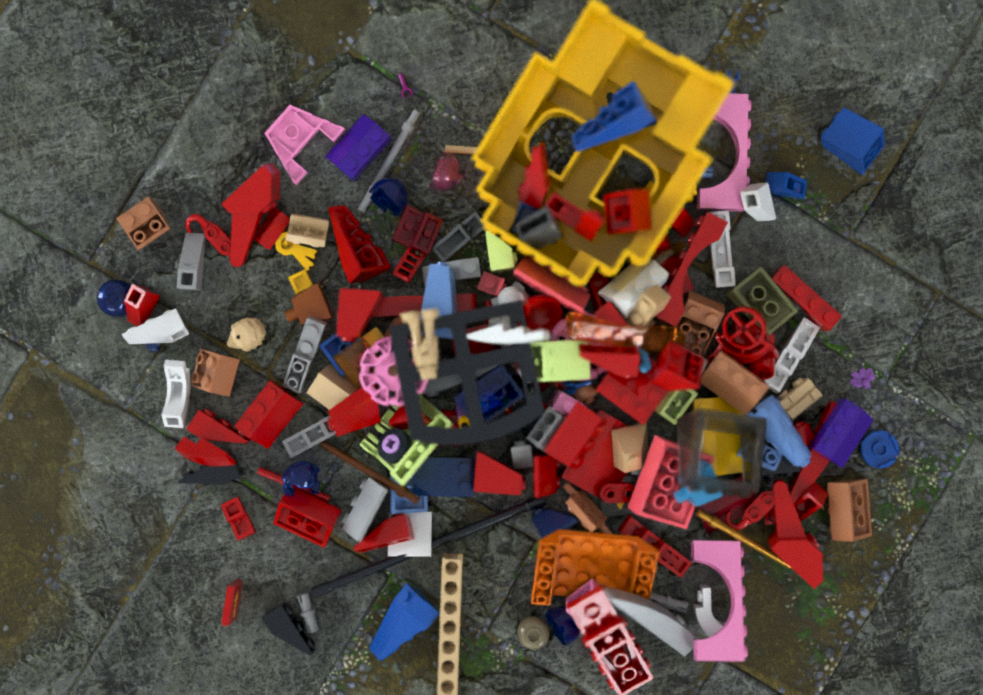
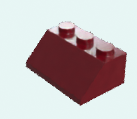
[694,473,755,534]

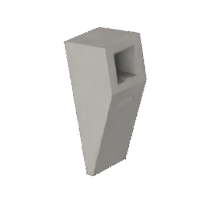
[177,233,205,291]

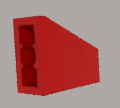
[327,387,381,437]

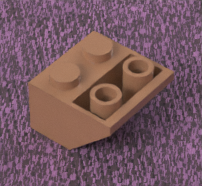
[116,197,171,250]
[191,349,240,397]

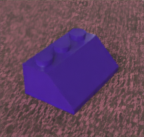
[325,114,392,182]
[809,398,873,468]

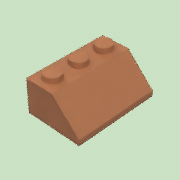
[701,350,769,416]
[827,479,872,542]

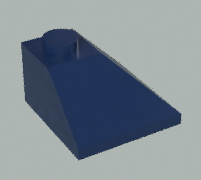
[531,506,578,538]

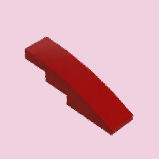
[618,515,692,578]

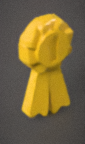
[275,232,318,271]

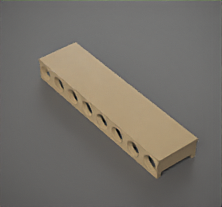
[437,552,463,695]

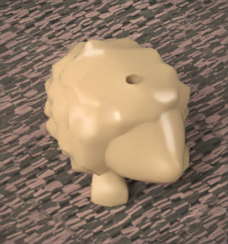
[227,317,267,352]

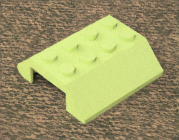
[360,395,454,486]

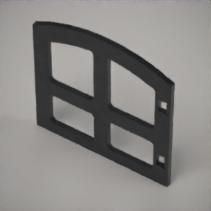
[389,300,544,445]

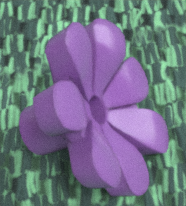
[850,368,875,389]

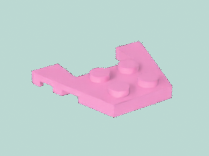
[265,105,346,186]

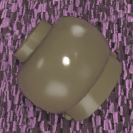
[517,616,550,650]

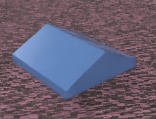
[390,475,428,514]

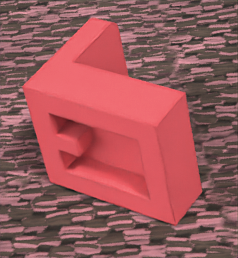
[477,271,507,297]

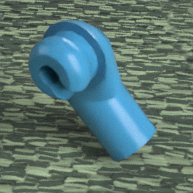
[635,345,652,373]

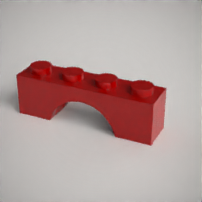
[770,265,842,332]

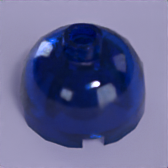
[369,178,408,216]
[96,279,131,317]
[545,606,581,646]

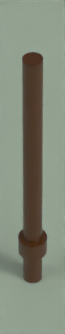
[321,440,420,504]

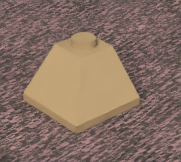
[611,423,649,473]

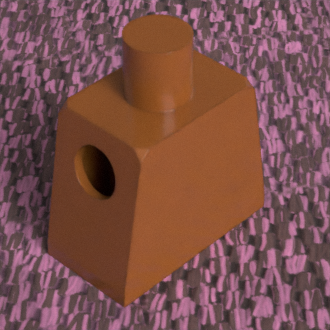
[284,283,334,325]

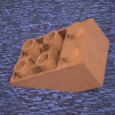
[666,290,725,357]

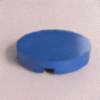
[859,430,899,468]

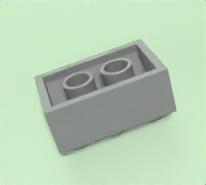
[341,477,390,542]

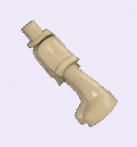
[401,309,439,380]

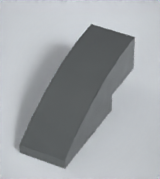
[432,210,485,262]

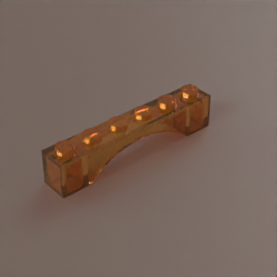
[564,312,686,352]

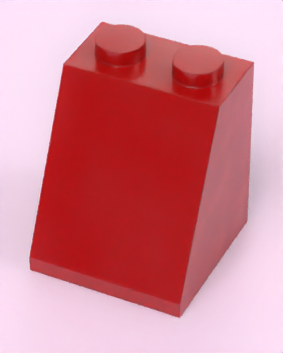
[337,288,383,342]
[474,450,526,495]

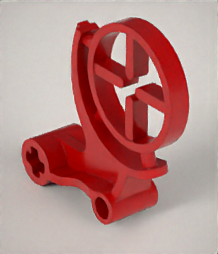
[707,306,773,365]

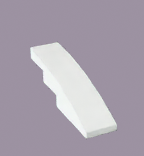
[764,317,820,394]
[466,324,551,344]

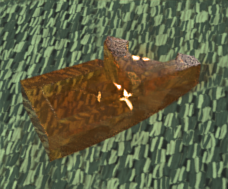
[650,241,687,265]

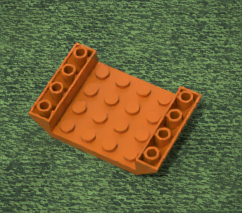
[531,530,659,606]

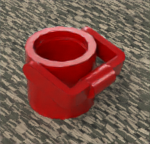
[745,345,779,380]

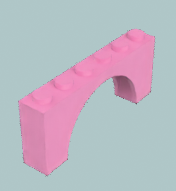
[696,93,751,212]
[691,540,748,661]

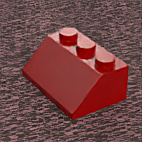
[234,380,304,449]
[544,402,608,470]
[273,486,341,548]

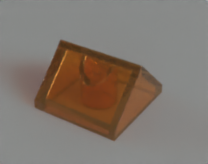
[333,337,379,388]

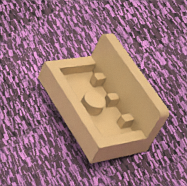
[286,214,329,247]

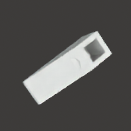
[122,308,189,344]

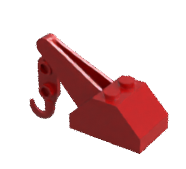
[185,163,281,267]
[725,479,823,589]

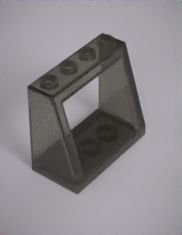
[677,408,767,498]

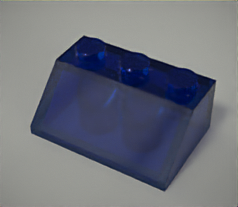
[454,364,525,423]

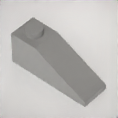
[422,257,481,286]

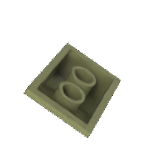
[726,266,798,336]

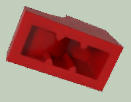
[793,482,828,522]

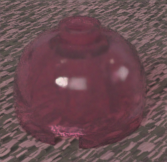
[429,151,463,191]

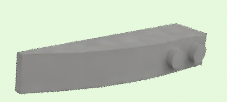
[603,587,700,657]

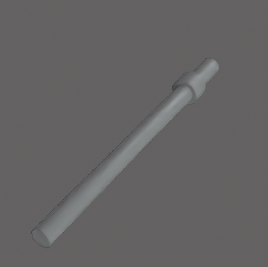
[358,110,420,213]

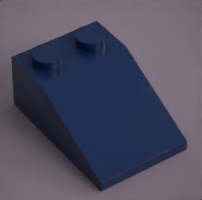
[413,456,474,497]

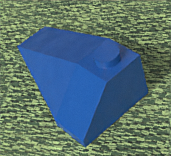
[571,81,655,152]
[369,583,440,661]

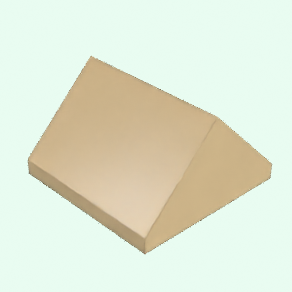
[306,363,361,410]

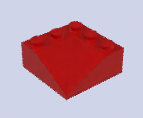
[594,343,669,425]

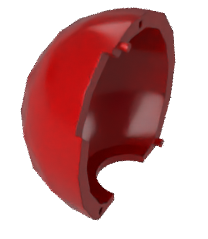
[517,294,562,334]

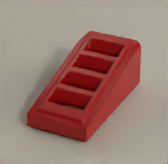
[392,248,427,284]

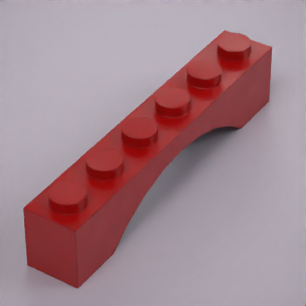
[654,212,728,327]

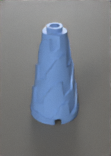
[744,394,811,468]

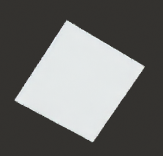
[388,512,432,556]

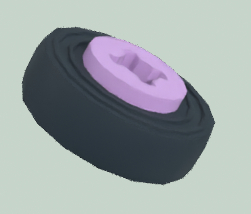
[377,428,411,464]

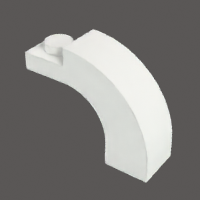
[162,360,191,428]
[692,585,725,637]

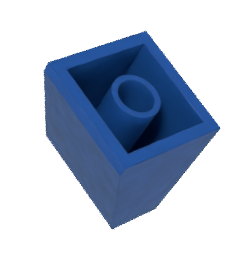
[821,108,885,175]

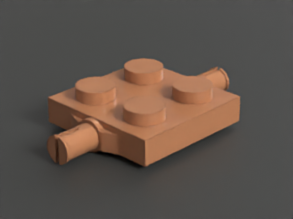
[563,482,612,534]

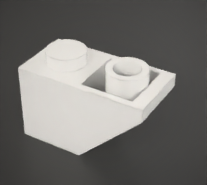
[740,182,776,221]

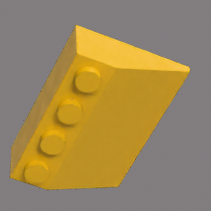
[690,397,753,476]

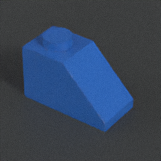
[764,172,807,199]

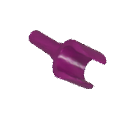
[398,73,413,99]

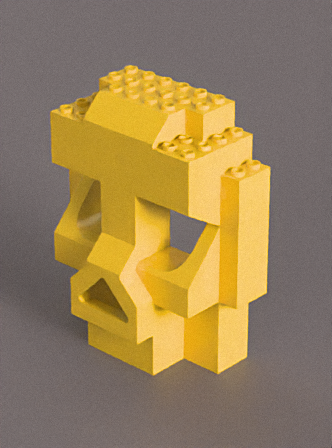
[472,0,734,287]

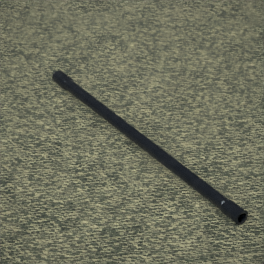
[311,496,546,598]

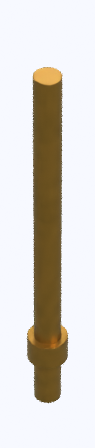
[696,509,791,569]

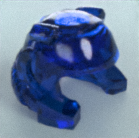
[282,461,320,497]

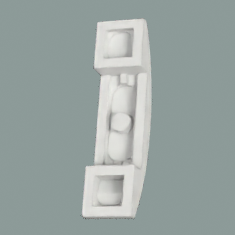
[709,210,736,288]

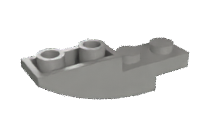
[282,315,327,394]

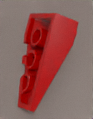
[328,205,391,284]

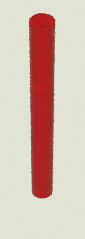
[257,467,330,503]

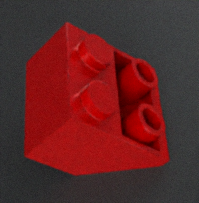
[653,341,705,391]

